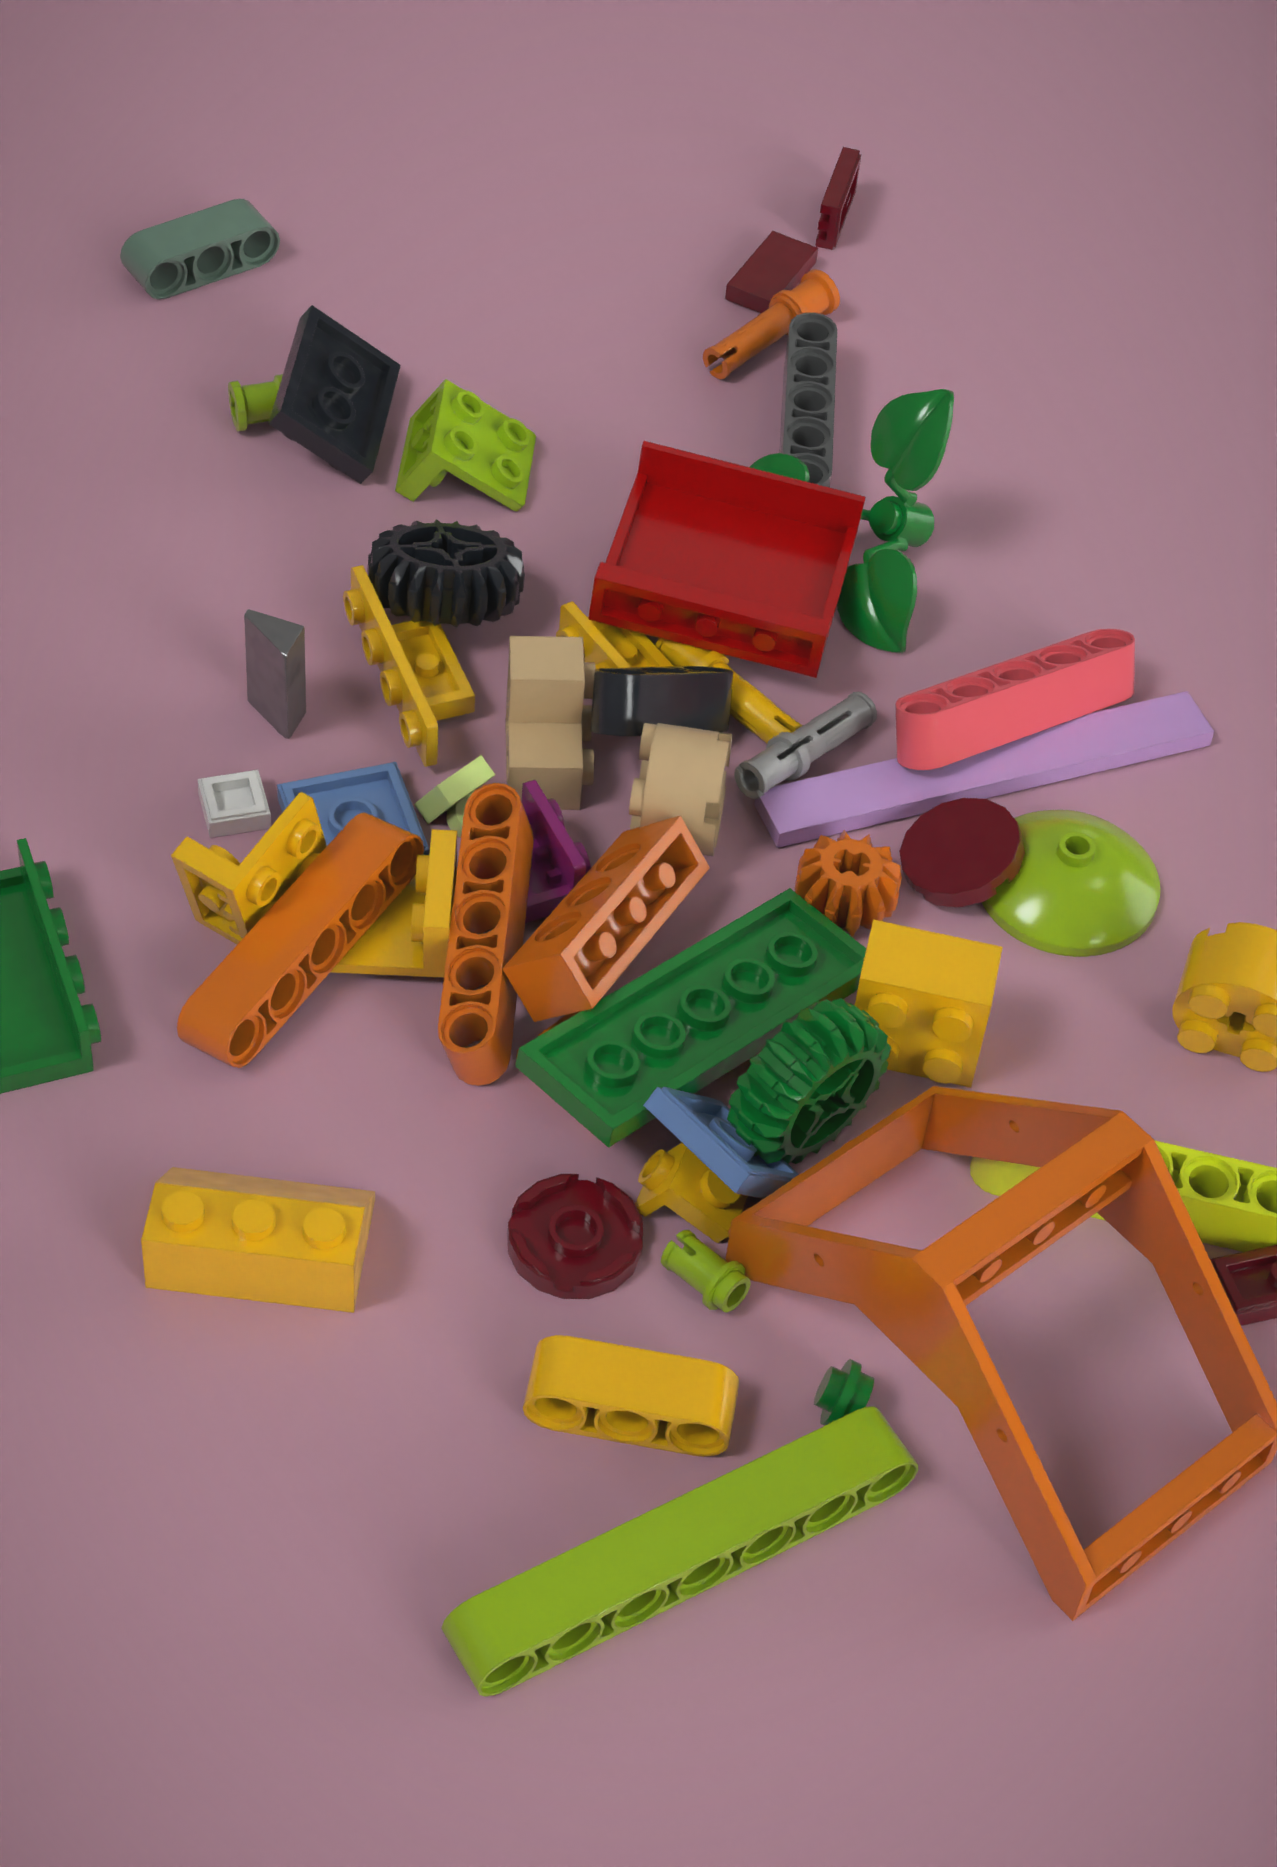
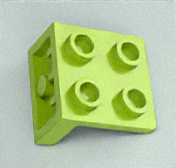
[395,379,536,512]

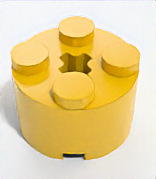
[1172,922,1277,1072]

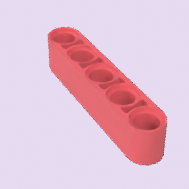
[895,629,1135,770]

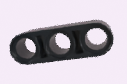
[590,666,733,736]

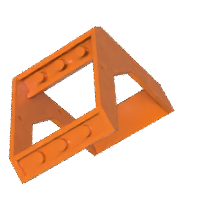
[725,1086,1277,1621]

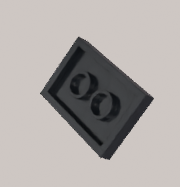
[268,305,401,484]

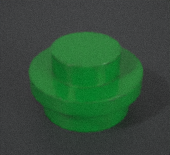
[814,1359,874,1426]

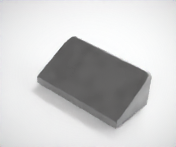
[244,609,306,739]

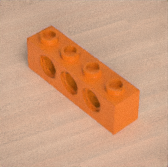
[502,815,710,1022]

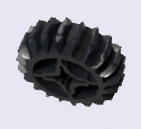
[367,519,525,628]

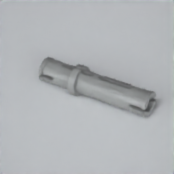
[734,692,877,799]

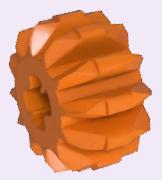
[794,830,902,937]

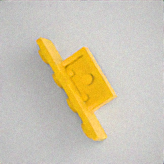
[343,565,475,767]

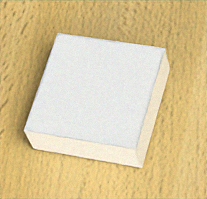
[198,770,271,838]

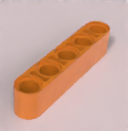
[438,783,534,1086]
[177,812,424,1068]

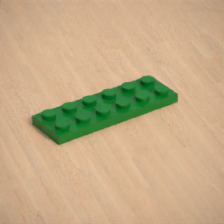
[515,888,866,1148]

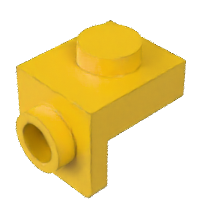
[635,1143,748,1243]

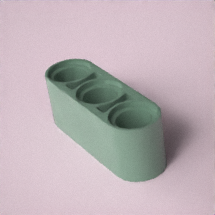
[120,199,280,299]

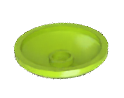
[981,810,1160,957]

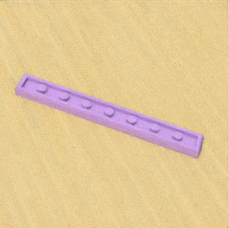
[754,691,1214,848]

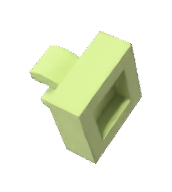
[414,755,496,838]

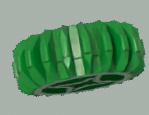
[727,998,891,1164]

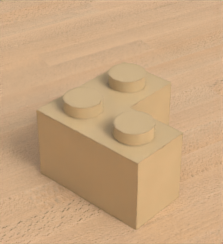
[505,636,596,810]

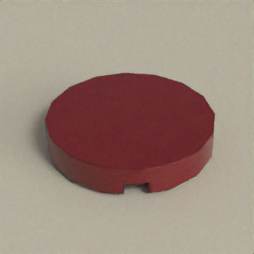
[899,798,1025,908]
[507,1174,643,1299]

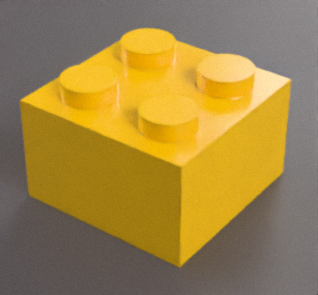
[855,919,1003,1088]

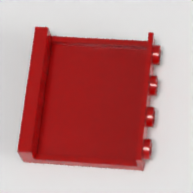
[588,441,866,678]

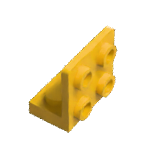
[171,792,327,944]
[331,829,457,978]

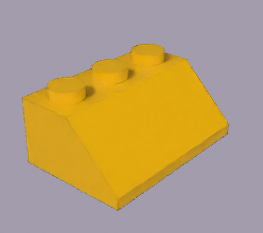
[141,1167,375,1313]

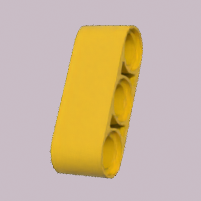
[523,1335,739,1457]

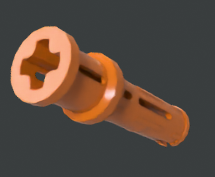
[703,269,840,380]

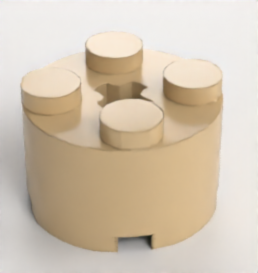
[629,723,732,856]

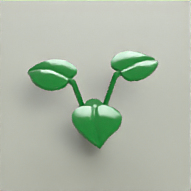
[750,389,954,653]

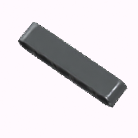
[779,313,837,488]

